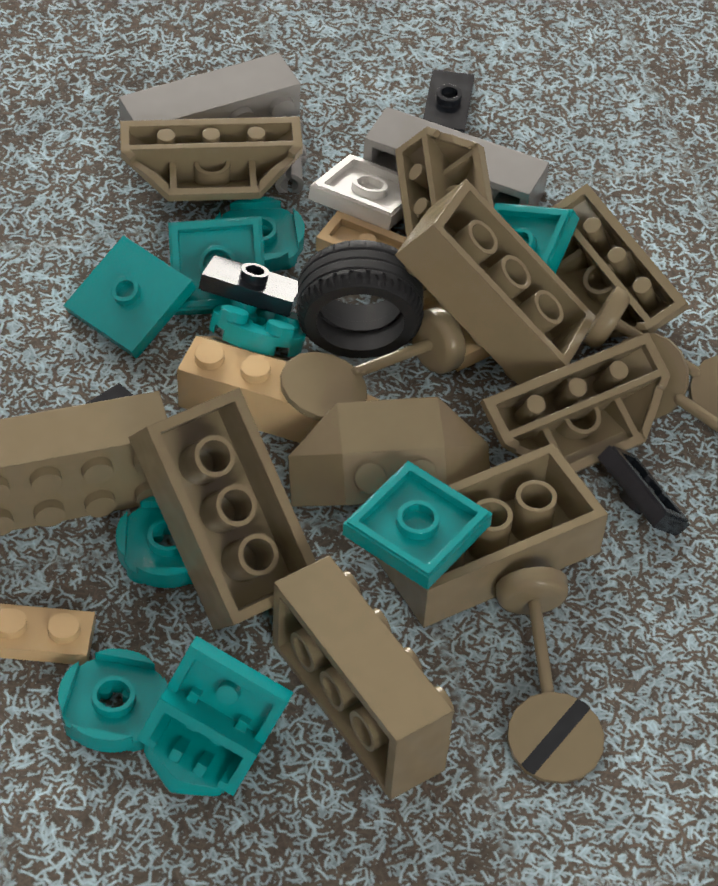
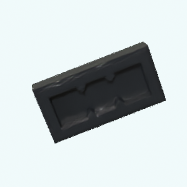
[423,69,475,133]
[199,255,298,317]
[597,445,690,536]

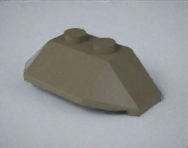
[120,116,303,202]
[395,126,494,290]
[551,184,689,338]
[480,332,671,473]
[288,397,490,507]

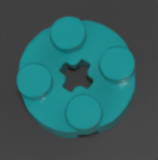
[215,196,305,272]
[209,300,307,357]
[116,496,193,588]
[58,648,168,753]

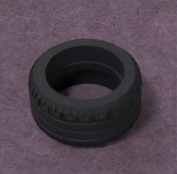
[297,240,424,358]

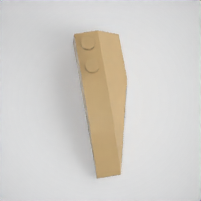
[177,336,380,443]

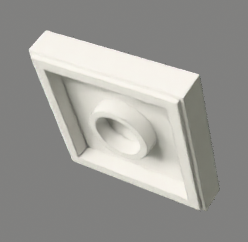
[308,154,404,230]

